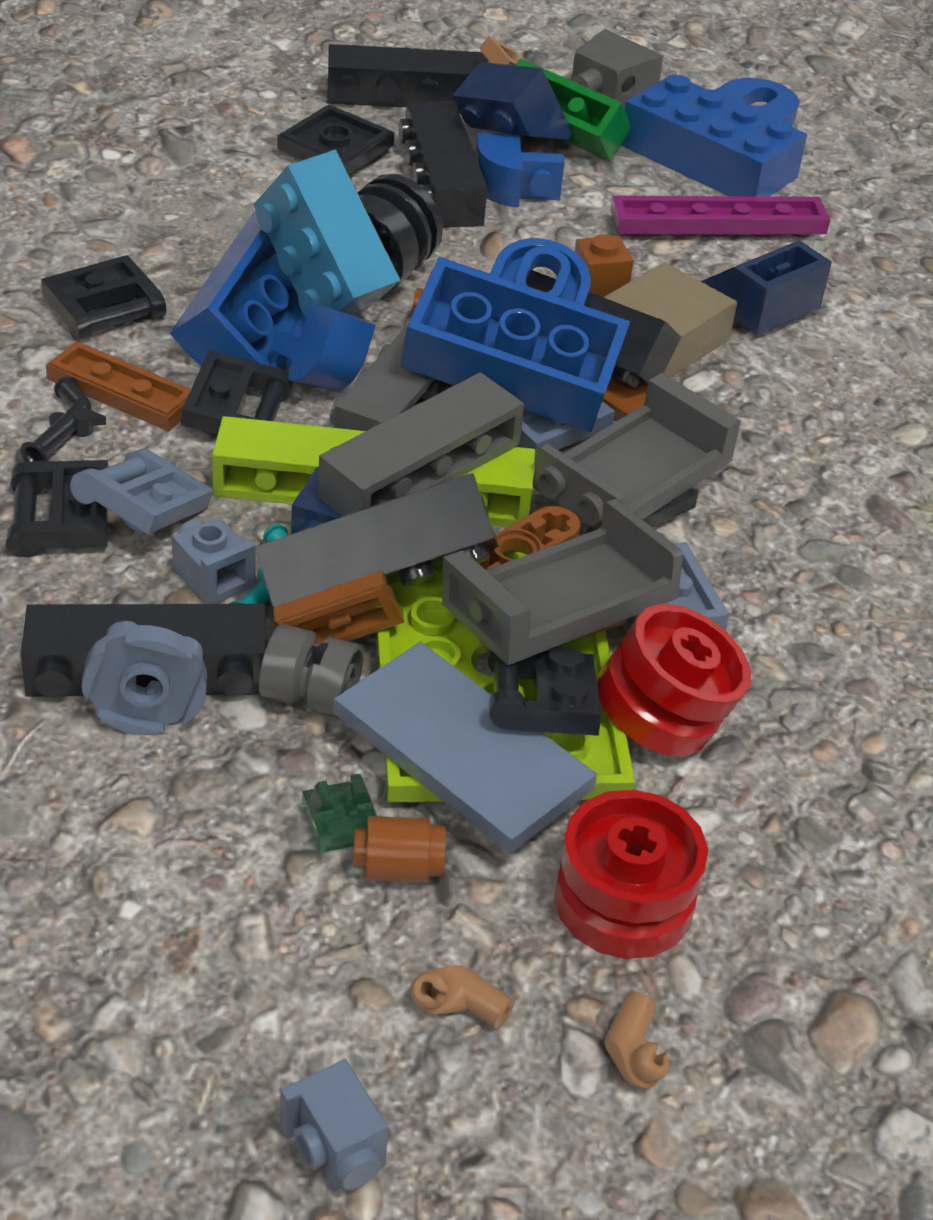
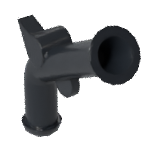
[20,376,106,462]

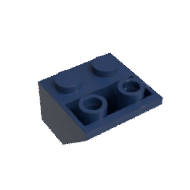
[701,240,832,336]

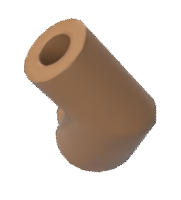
[411,965,515,1029]
[605,992,670,1088]

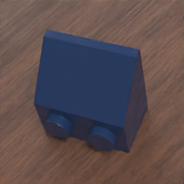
[452,62,573,140]

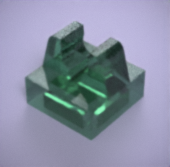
[302,774,377,854]

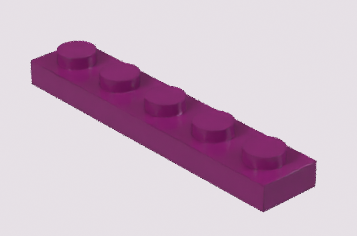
[610,196,831,237]

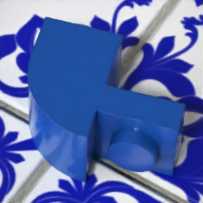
[476,133,565,207]
[271,303,376,391]

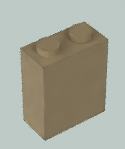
[604,262,737,378]

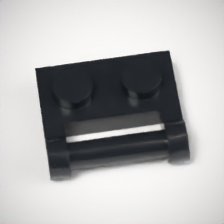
[41,255,167,341]
[180,350,293,435]
[6,460,108,557]
[487,647,601,736]

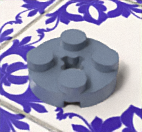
[82,621,207,735]

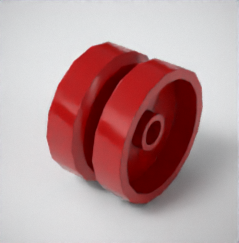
[597,603,751,757]
[554,789,709,959]

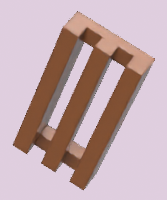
[274,570,404,643]

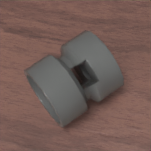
[259,624,364,718]

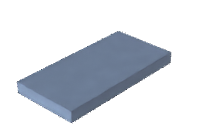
[333,642,597,854]

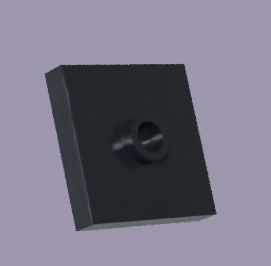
[277,104,395,175]

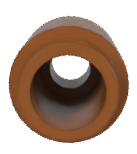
[353,816,446,883]

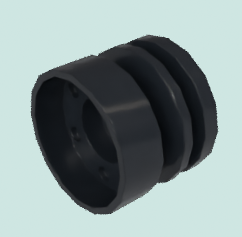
[357,174,443,295]

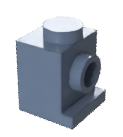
[172,517,256,604]
[280,1059,389,1191]

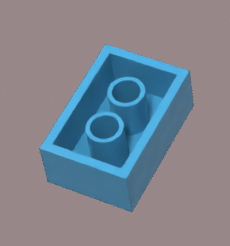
[253,149,400,316]

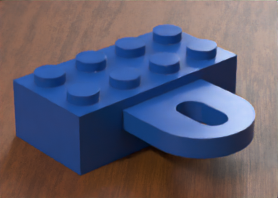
[621,74,807,196]
[400,238,630,433]

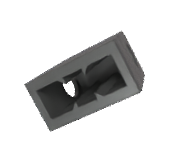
[571,29,664,104]

